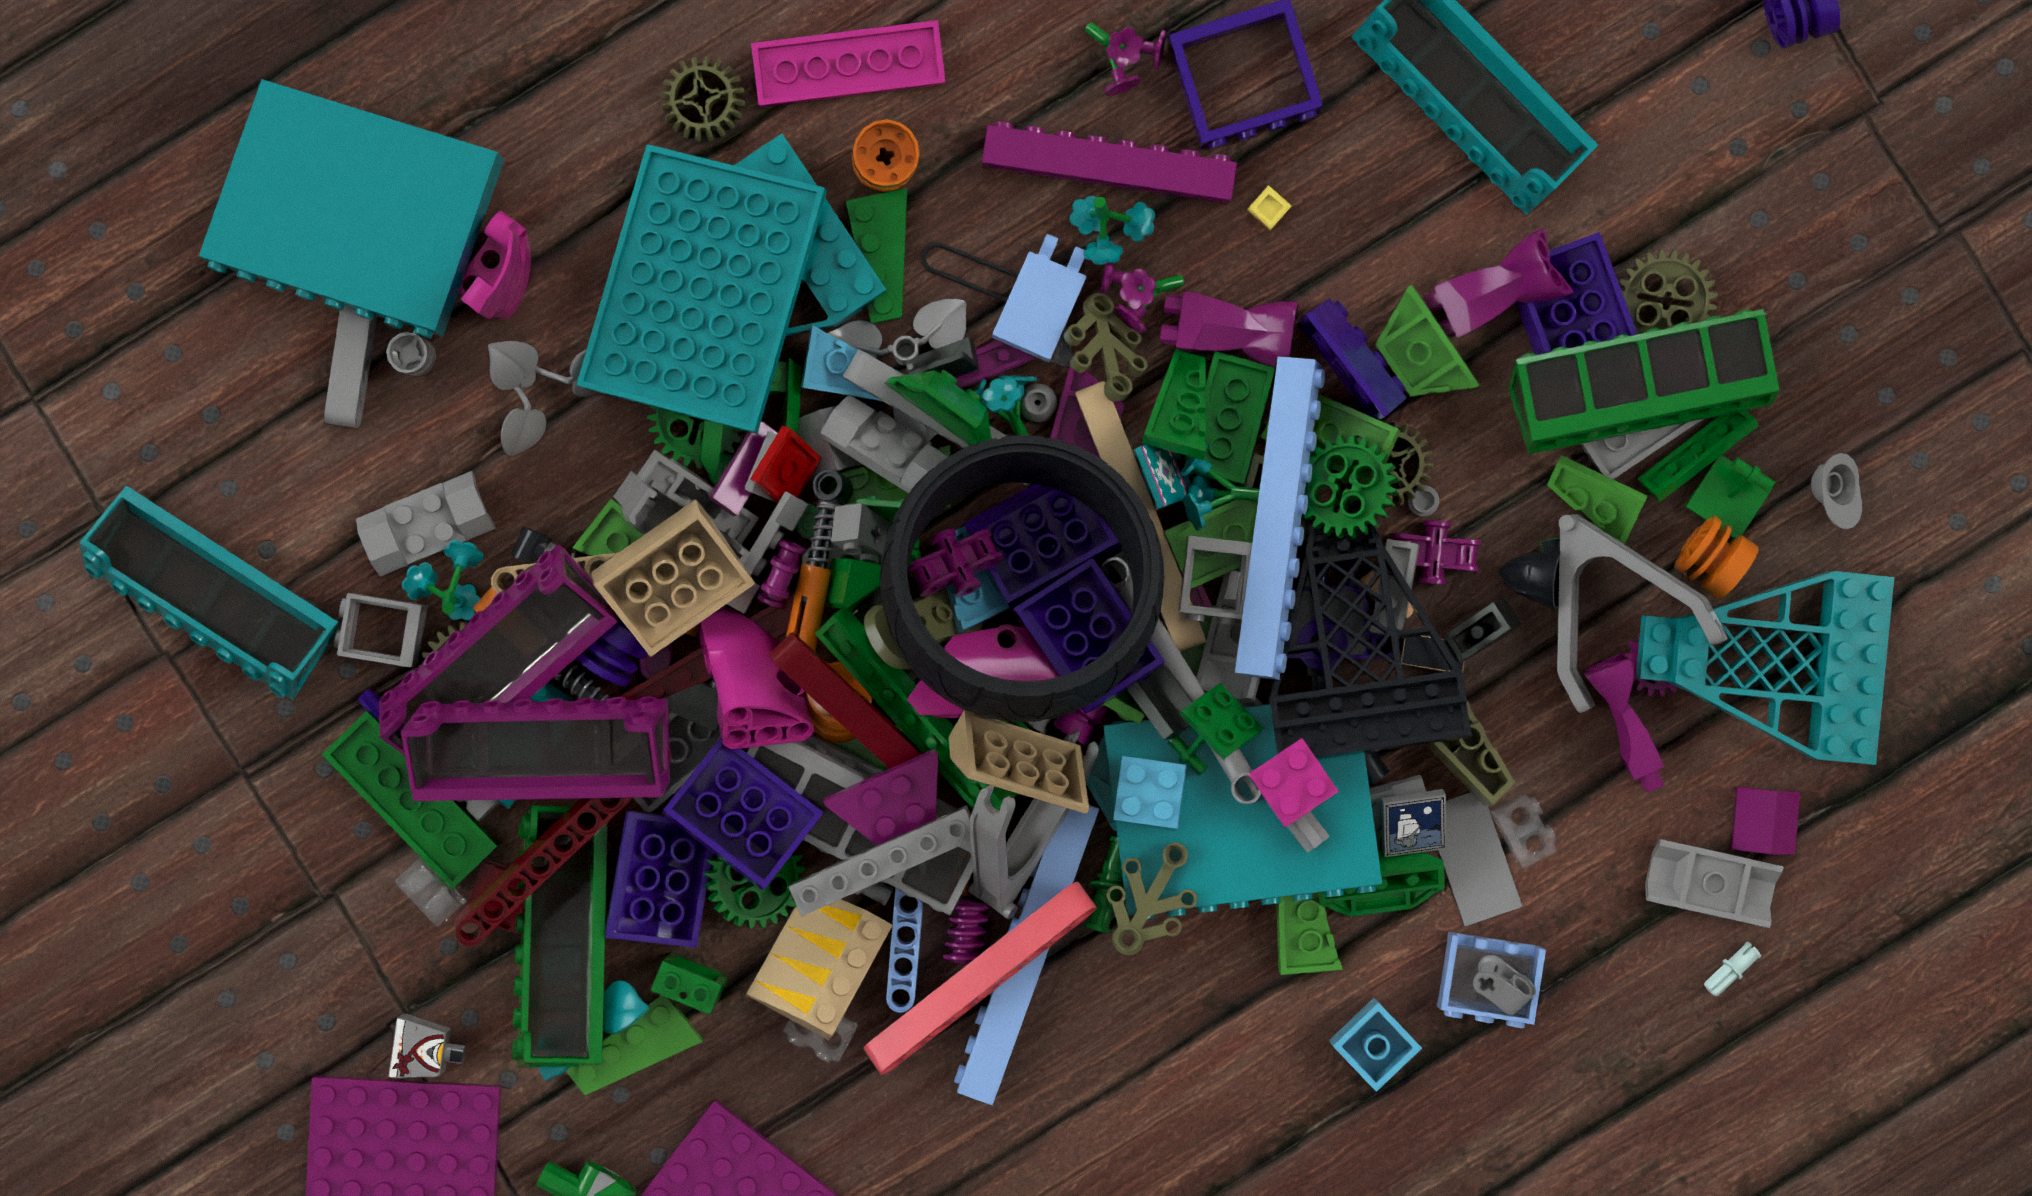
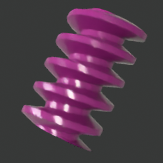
[943,897,990,965]

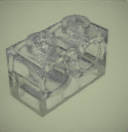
[1490,793,1557,869]
[394,858,467,927]
[783,1017,858,1063]

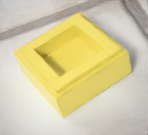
[1247,185,1291,231]

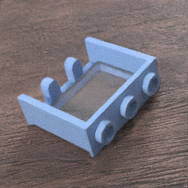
[1436,932,1546,1028]

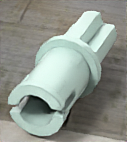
[1704,942,1761,996]

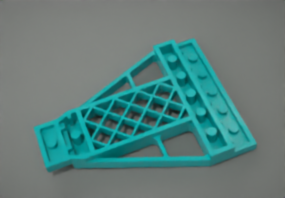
[734,134,887,337]
[1635,571,1894,765]

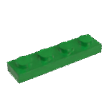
[1638,410,1759,503]

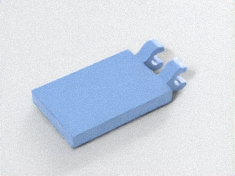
[991,234,1087,363]

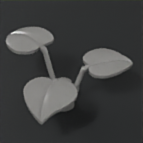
[827,299,966,441]
[488,341,596,456]

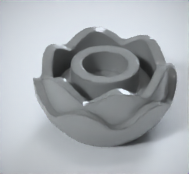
[1020,383,1057,422]

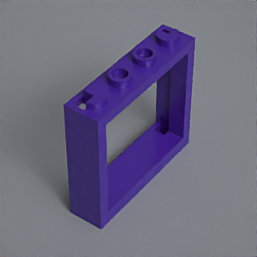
[1167,0,1323,150]

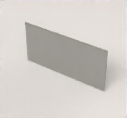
[1438,792,1522,926]

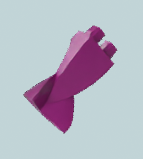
[1425,227,1574,338]
[1160,292,1298,371]
[1584,653,1664,793]

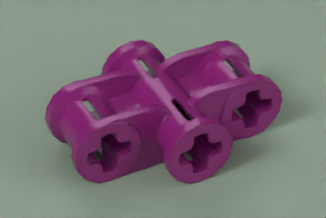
[1390,520,1481,585]
[907,528,1003,597]
[757,539,806,609]

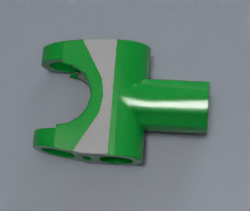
[536,1160,637,1196]

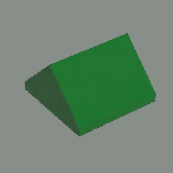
[825,558,881,609]

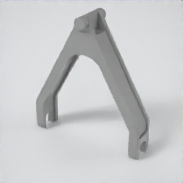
[1557,514,1728,713]
[969,731,1099,919]

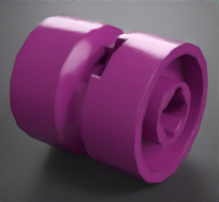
[1052,706,1109,746]

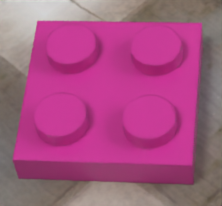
[1248,738,1339,828]

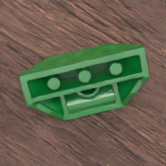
[884,370,992,446]
[1318,848,1445,917]

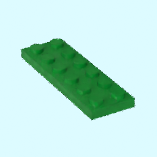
[321,711,499,890]

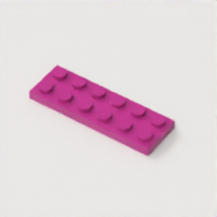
[751,20,946,107]

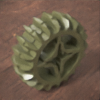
[660,56,746,142]
[1361,421,1434,505]

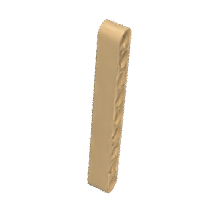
[1075,381,1206,652]

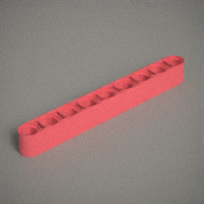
[863,882,1097,1075]

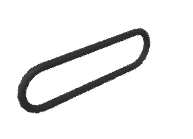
[921,242,1019,302]

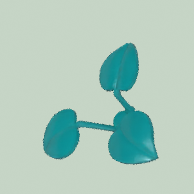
[537,931,649,1081]

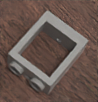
[1179,536,1252,625]
[334,593,428,668]

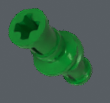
[1084,836,1124,935]

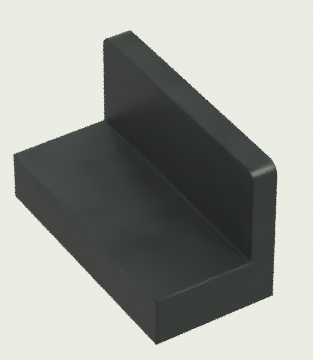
[907,337,979,378]
[1127,665,1193,740]

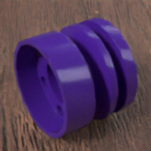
[1763,0,1840,49]
[576,615,648,687]

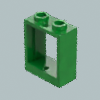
[651,952,729,1015]

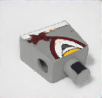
[388,1013,466,1078]

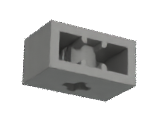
[831,503,891,564]

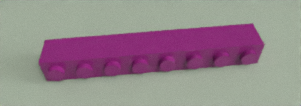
[982,121,1237,204]

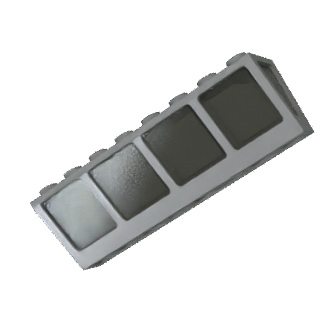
[747,735,973,915]

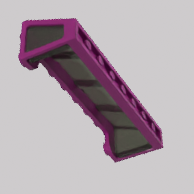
[379,544,618,769]
[401,696,670,801]

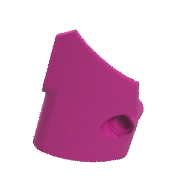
[459,211,531,320]
[699,605,814,749]
[907,624,1059,718]

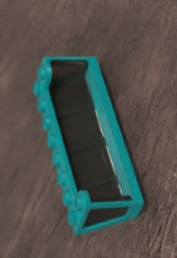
[1351,0,1598,215]
[79,486,338,700]

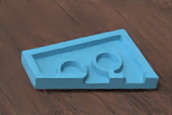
[801,325,899,401]
[946,527,1010,634]

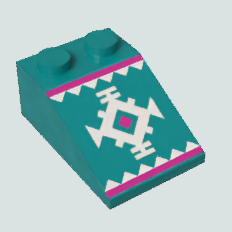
[1132,445,1192,510]

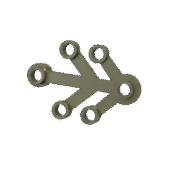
[1064,293,1148,402]
[1107,842,1198,955]

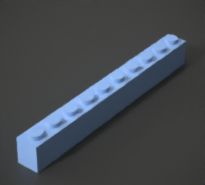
[1235,356,1325,680]
[954,803,1099,1106]

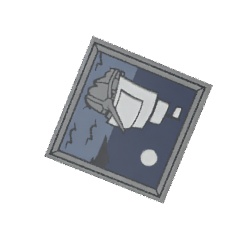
[1381,789,1446,857]

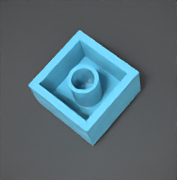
[1113,756,1187,829]
[1329,998,1422,1092]

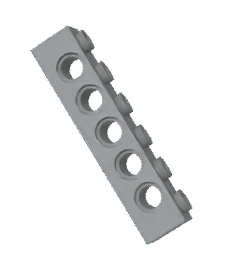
[789,805,971,916]

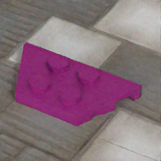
[1050,366,1125,458]
[823,748,938,845]

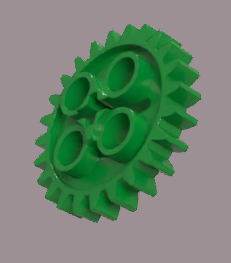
[647,406,748,468]
[1304,435,1399,539]
[704,853,806,929]

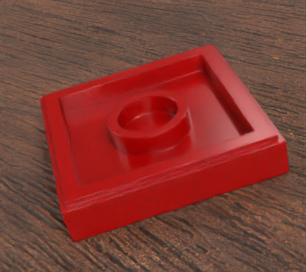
[750,425,822,504]

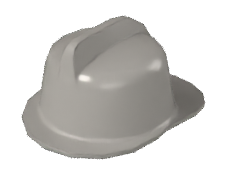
[1811,453,1862,529]

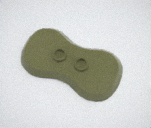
[864,587,984,669]

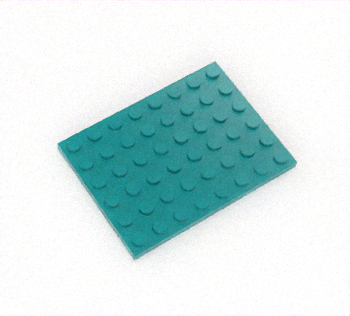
[576,144,827,434]

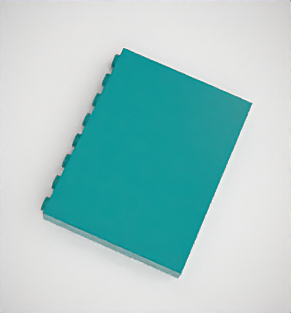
[199,79,504,339]
[1104,704,1382,920]

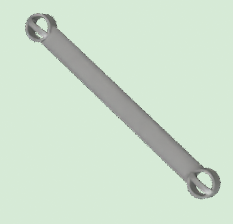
[1101,557,1263,804]

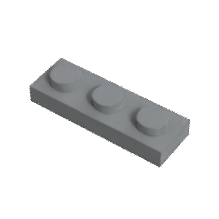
[1370,539,1420,639]

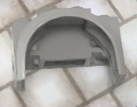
[613,450,759,565]

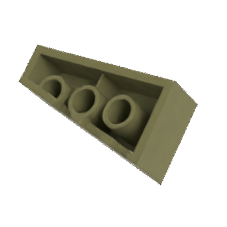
[1425,670,1515,806]

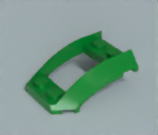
[700,358,801,487]

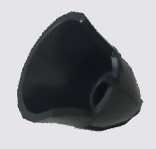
[1498,550,1561,611]

